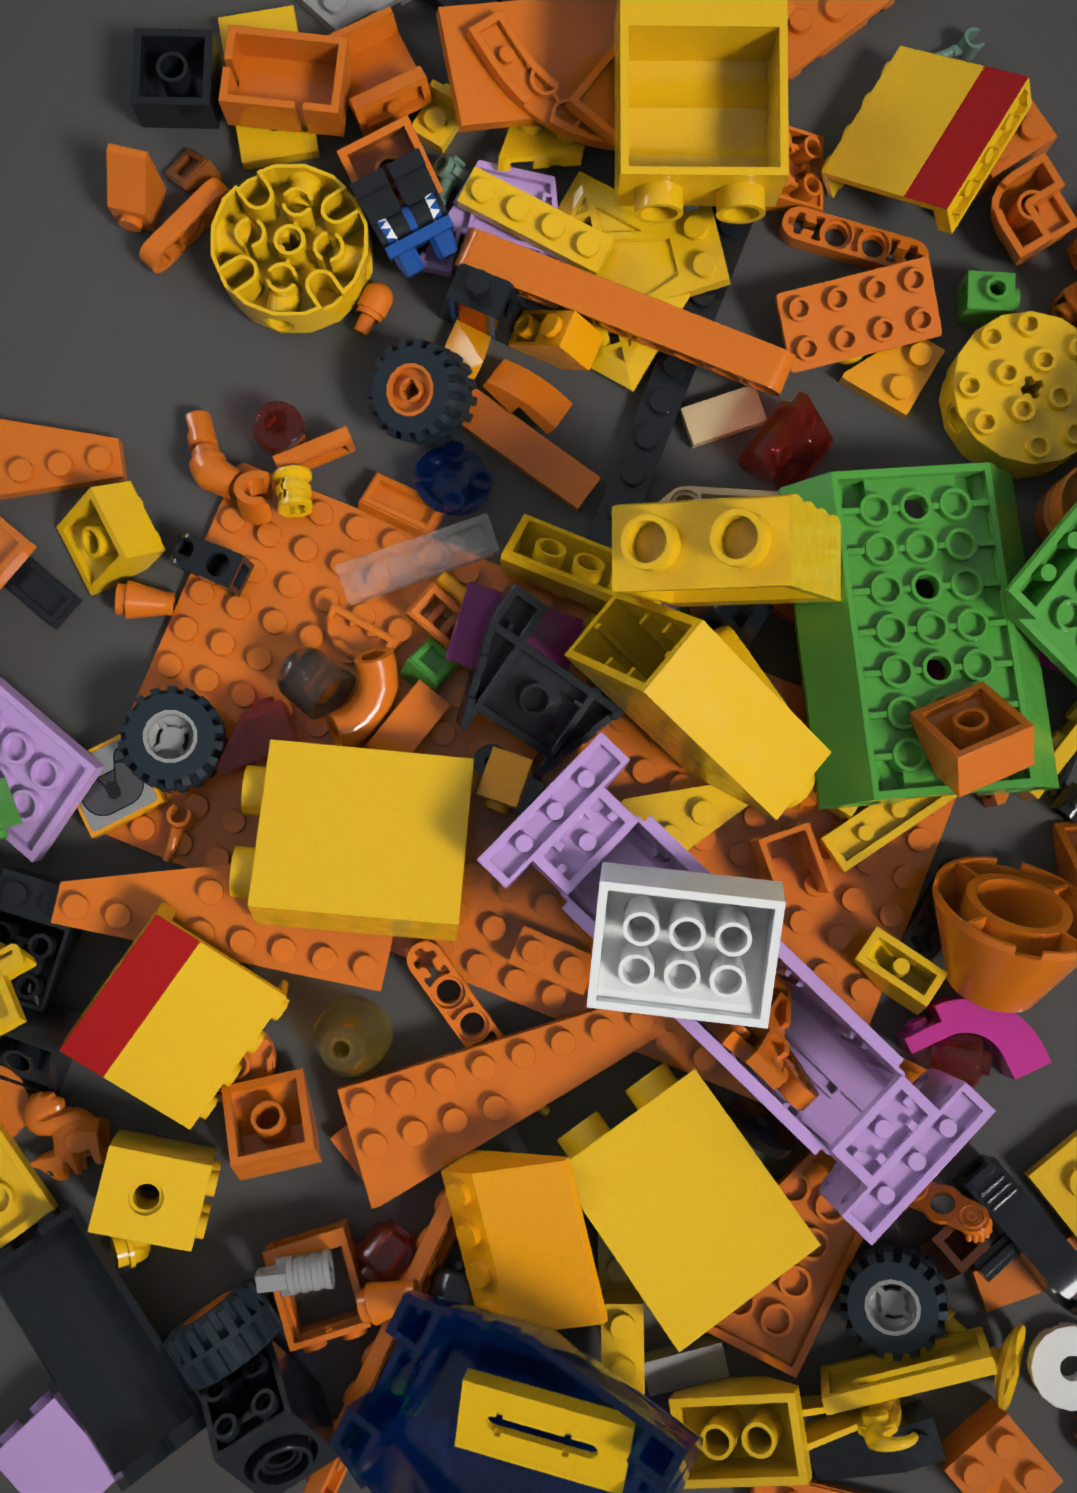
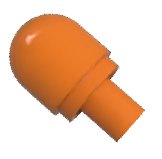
[353,282,393,337]

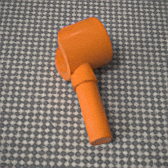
[162,804,194,863]

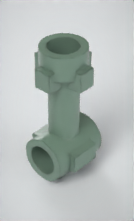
[433,153,471,205]

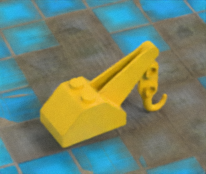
[668,1376,919,1489]

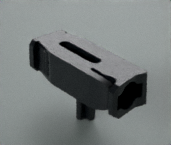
[952,1154,1077,1316]

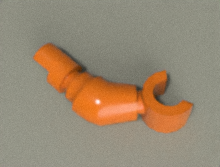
[185,410,272,525]

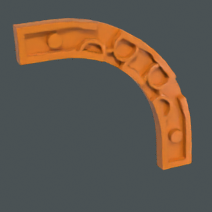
[466,9,615,150]

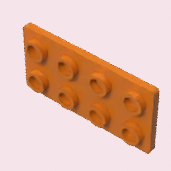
[775,256,942,373]

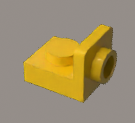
[412,79,459,154]

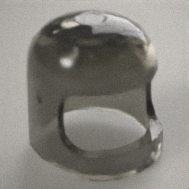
[276,646,356,720]

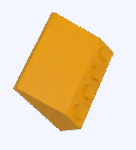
[441,1150,608,1335]

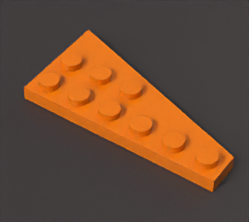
[0,419,127,500]

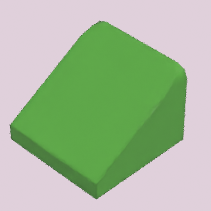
[400,637,459,692]

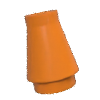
[115,580,175,620]
[356,1278,423,1326]

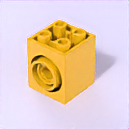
[87,1129,222,1252]

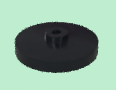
[726,1097,795,1159]

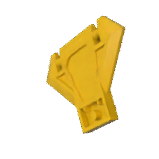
[558,171,731,392]

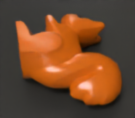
[23,1091,113,1181]

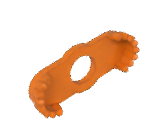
[904,1181,993,1243]

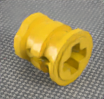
[272,465,313,518]

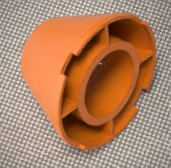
[932,856,1077,1013]

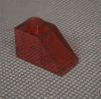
[216,697,300,777]

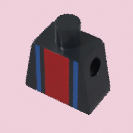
[439,263,522,345]

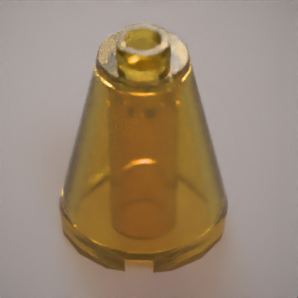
[312,997,394,1080]

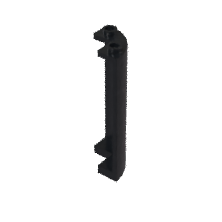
[0,1205,206,1492]

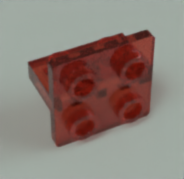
[737,392,834,491]

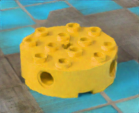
[211,164,373,333]
[939,311,1077,479]

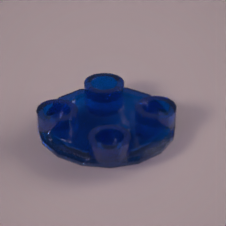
[413,441,493,516]

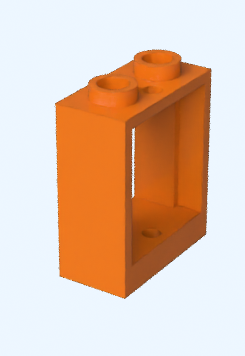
[262,1218,372,1353]

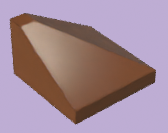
[163,148,223,191]

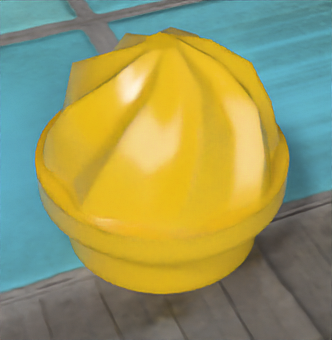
[109,1236,151,1269]

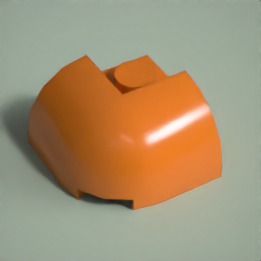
[989,152,1077,265]

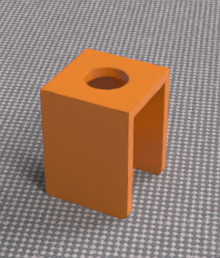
[750,822,834,908]

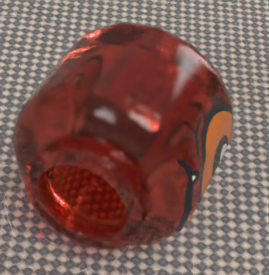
[252,401,308,457]

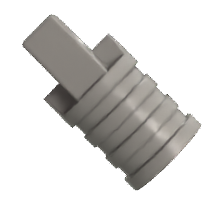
[255,1249,335,1297]

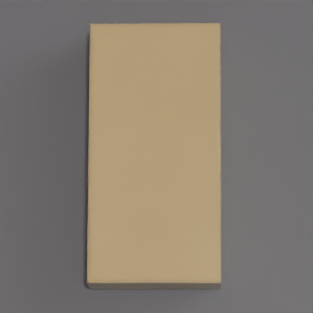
[679,386,767,448]

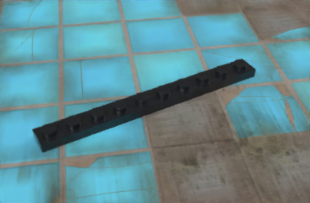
[587,212,753,548]

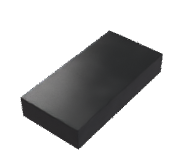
[4,556,83,630]

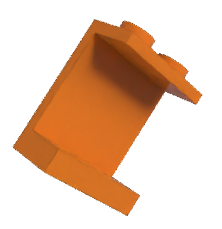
[329,6,433,136]

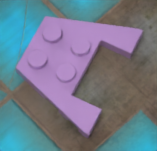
[420,160,563,278]

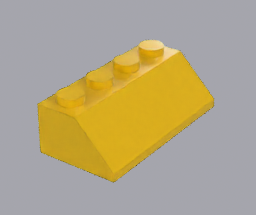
[500,514,661,612]

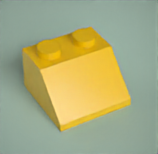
[56,481,166,596]

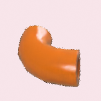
[326,647,399,747]

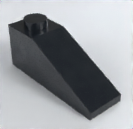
[809,1400,946,1482]

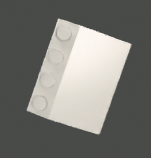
[587,862,786,1029]

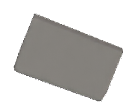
[644,1335,730,1397]

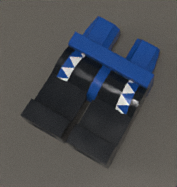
[349,148,458,279]

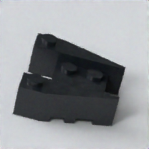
[456,582,625,779]

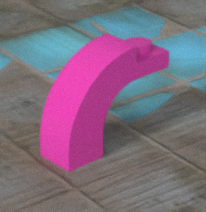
[895,995,1052,1080]

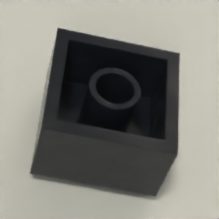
[131,28,222,129]

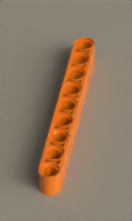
[454,228,796,396]

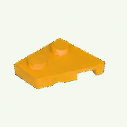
[838,340,945,420]

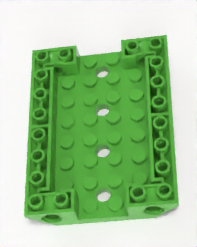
[778,462,1059,810]

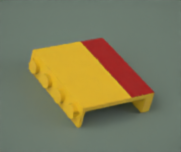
[821,46,1032,234]
[59,902,290,1130]

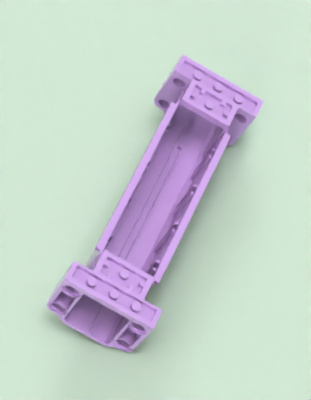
[477,732,996,1246]

